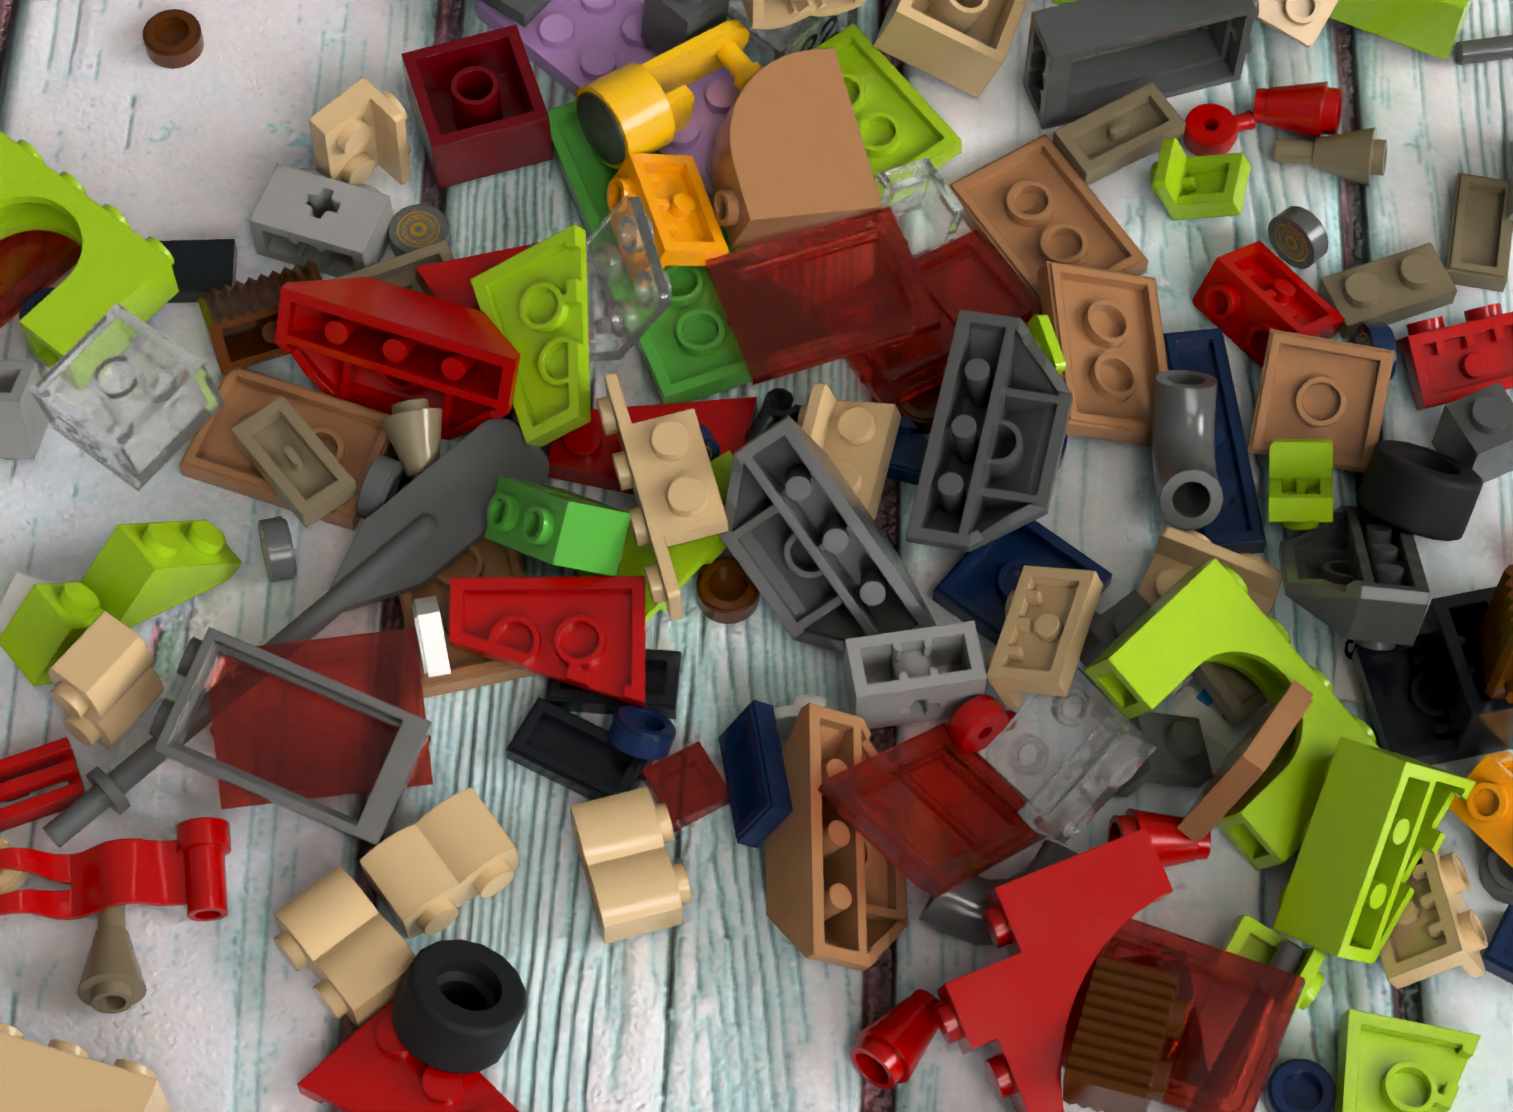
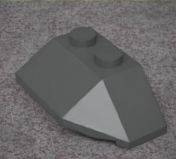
[905,309,1073,552]
[720,415,936,652]
[1279,505,1430,651]

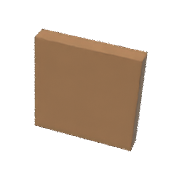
[1247,329,1395,473]
[1177,680,1313,843]

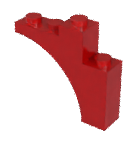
[933,827,1173,1112]

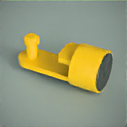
[575,19,763,170]

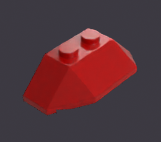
[274,277,520,440]

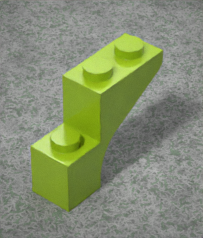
[0,519,242,686]

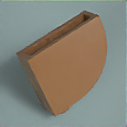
[711,48,883,248]

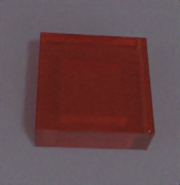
[641,741,730,832]

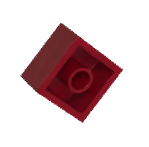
[401,25,553,189]

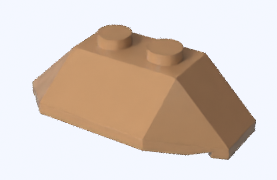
[766,703,908,971]

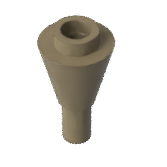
[1274,127,1387,187]
[381,399,443,481]
[77,905,147,1014]

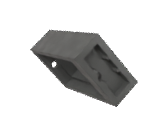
[1023,0,1259,130]
[149,627,432,846]

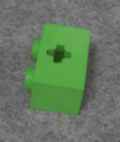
[484,476,632,576]

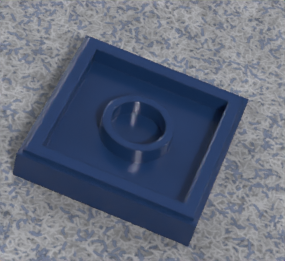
[932,520,1112,645]

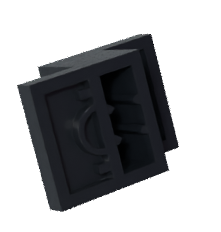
[1351,587,1513,765]

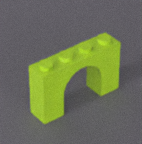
[0,131,179,388]
[1084,558,1379,870]

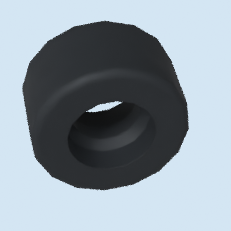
[1356,440,1484,541]
[391,939,526,1074]

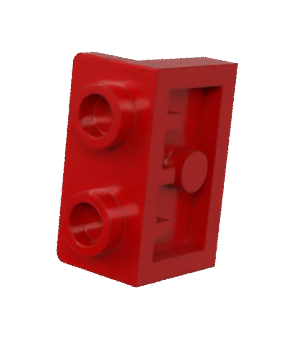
[1192,240,1345,368]
[1395,303,1513,411]

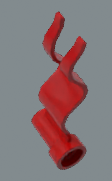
[0,817,231,922]

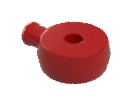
[1183,104,1256,156]
[947,695,1019,753]

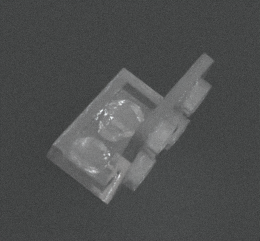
[529,196,671,362]
[985,667,1157,845]

